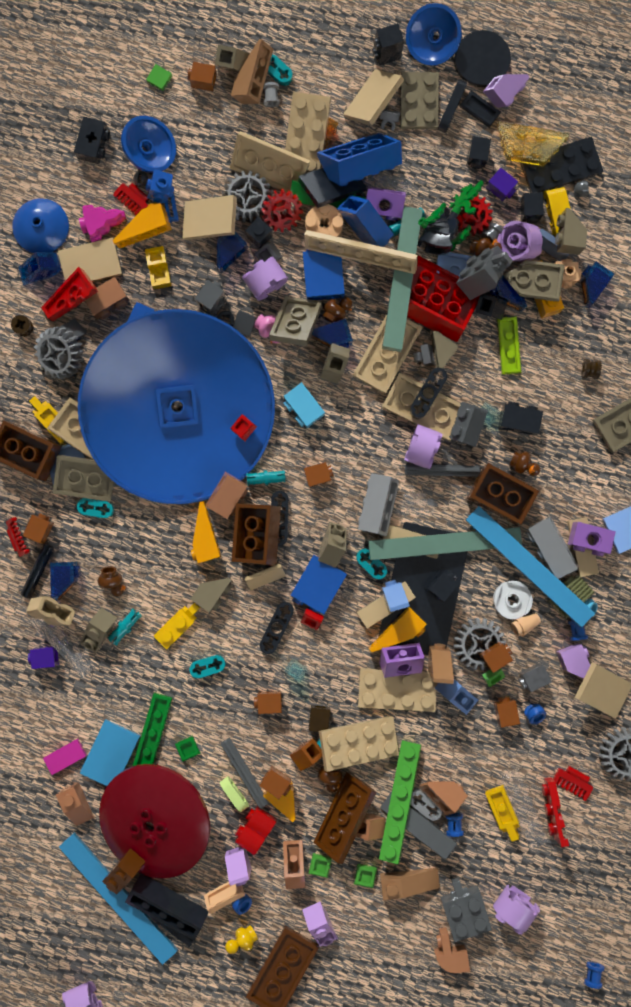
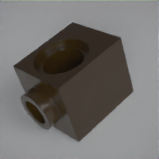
[309,705,330,735]

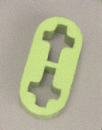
[220,776,249,812]

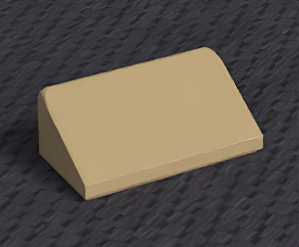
[245,564,286,590]

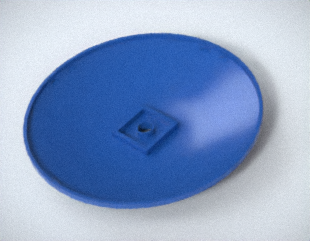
[78,309,275,504]

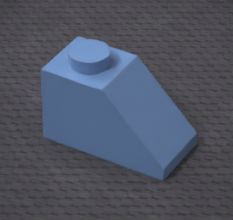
[381,580,410,612]
[435,680,479,715]

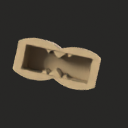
[26,596,75,626]

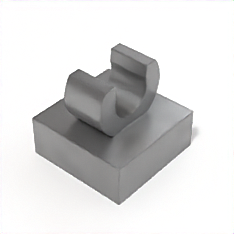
[380,109,400,131]
[413,344,435,366]

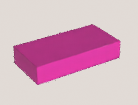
[43,738,87,775]

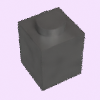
[519,663,552,692]

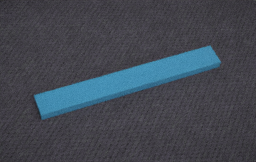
[465,506,595,627]
[59,832,178,965]

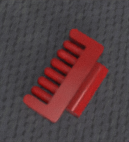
[113,183,149,215]
[6,517,30,557]
[553,766,593,801]

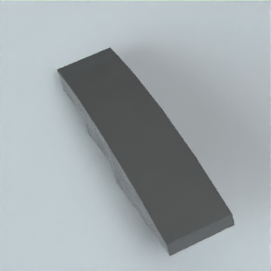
[380,792,457,860]

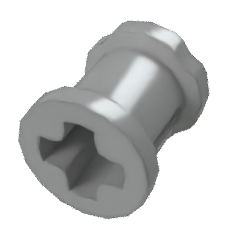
[263,82,280,107]

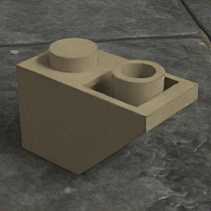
[215,44,250,73]
[555,208,587,255]
[320,343,350,384]
[318,522,347,568]
[190,578,233,612]
[80,607,117,654]

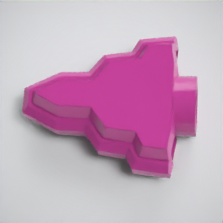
[79,205,126,242]

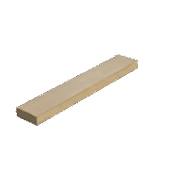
[304,230,418,274]

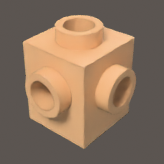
[554,259,581,288]

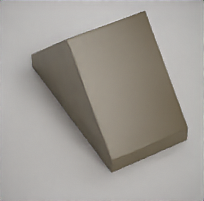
[431,331,459,369]

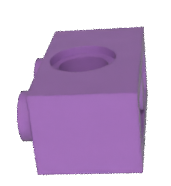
[366,186,406,220]
[568,522,616,557]
[380,643,425,678]

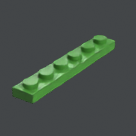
[379,740,422,864]

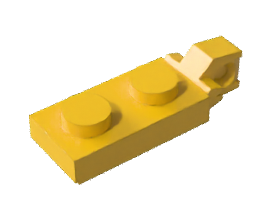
[29,396,65,445]
[154,603,201,650]
[485,785,520,842]

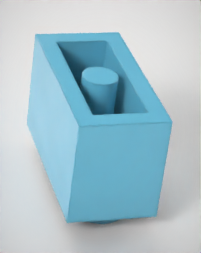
[283,382,325,428]

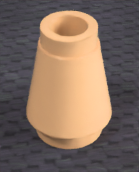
[511,613,541,637]

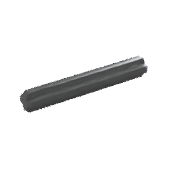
[404,464,480,477]
[221,738,269,809]

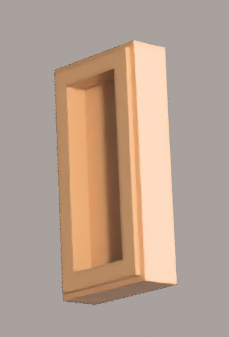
[204,882,245,914]

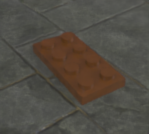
[313,772,377,864]
[246,925,319,1007]

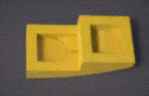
[145,246,172,290]

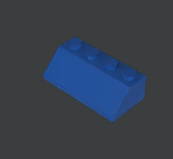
[317,133,402,186]

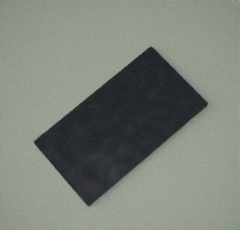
[378,522,468,655]

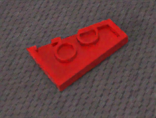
[41,267,99,322]
[542,777,569,847]

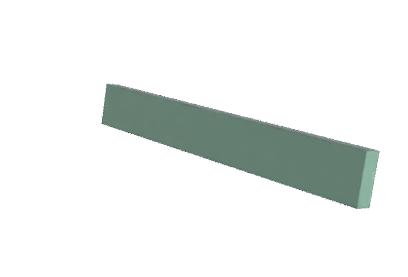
[382,206,423,352]
[368,527,522,560]

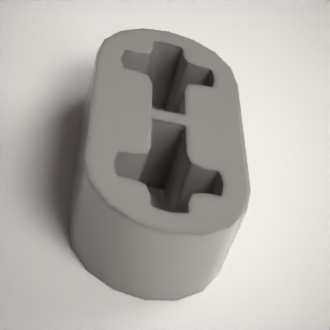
[411,789,442,821]

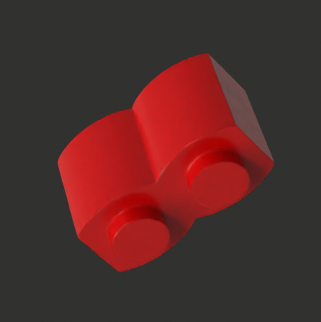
[234,806,276,856]

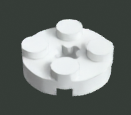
[493,581,533,619]

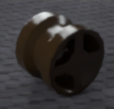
[11,315,34,337]
[581,359,602,379]

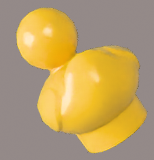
[225,925,258,954]

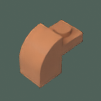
[434,927,470,973]

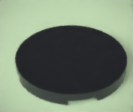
[454,30,511,87]

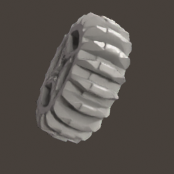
[222,170,273,223]
[34,327,85,379]
[453,618,506,671]
[598,727,631,781]

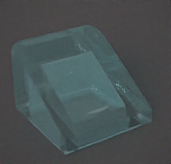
[481,401,501,430]
[284,658,308,682]

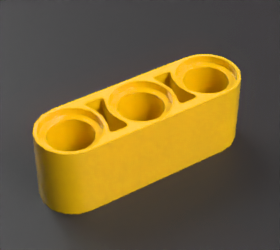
[544,187,570,238]

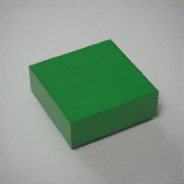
[175,735,201,762]

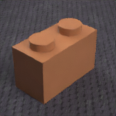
[85,277,130,320]
[206,472,248,519]

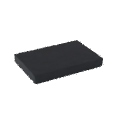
[298,168,366,208]

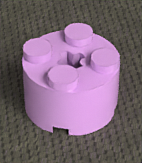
[497,221,543,262]
[242,256,288,301]
[404,424,443,469]
[493,885,540,935]
[62,981,103,1007]

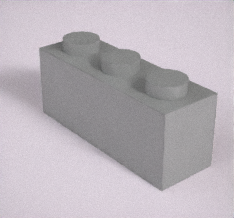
[358,473,400,536]
[528,516,578,579]

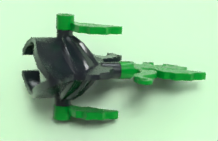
[417,180,484,255]

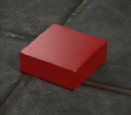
[230,414,257,441]
[300,608,324,630]

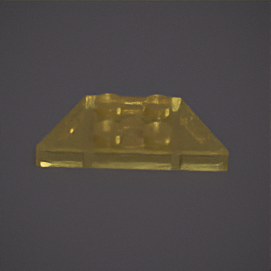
[497,121,570,166]

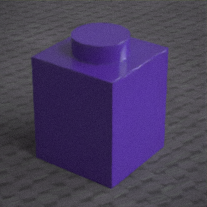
[486,167,518,202]
[28,646,59,669]

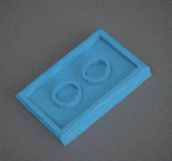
[80,719,141,786]

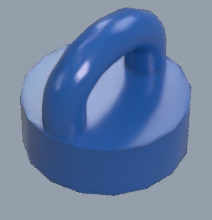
[524,704,547,724]
[232,894,252,915]

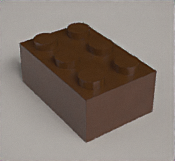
[0,420,62,481]
[467,463,539,526]
[231,503,281,565]

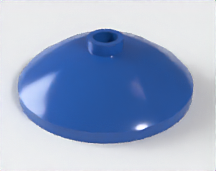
[406,3,462,66]
[121,115,176,173]
[12,198,69,254]

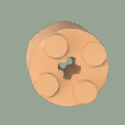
[305,204,343,238]

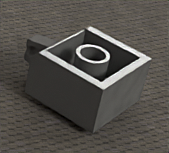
[456,245,513,300]
[440,877,492,942]

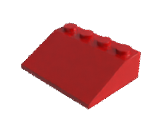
[407,255,480,342]

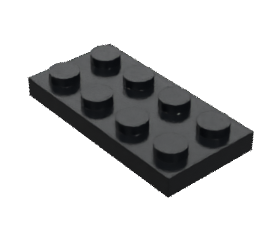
[520,136,604,193]

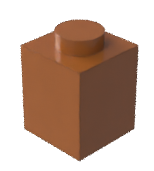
[187,62,217,92]
[304,462,334,488]
[23,513,54,544]
[480,642,513,673]
[254,691,282,714]
[494,696,520,728]
[289,738,322,771]
[260,766,292,799]

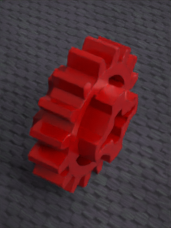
[261,189,303,232]
[452,194,493,236]

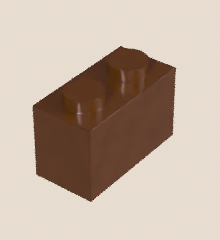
[102,848,145,895]

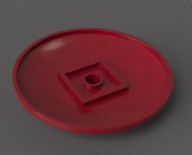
[99,764,211,879]

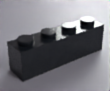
[125,873,209,941]

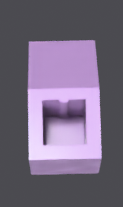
[483,74,529,108]
[556,643,590,678]
[225,847,252,886]
[303,902,338,947]

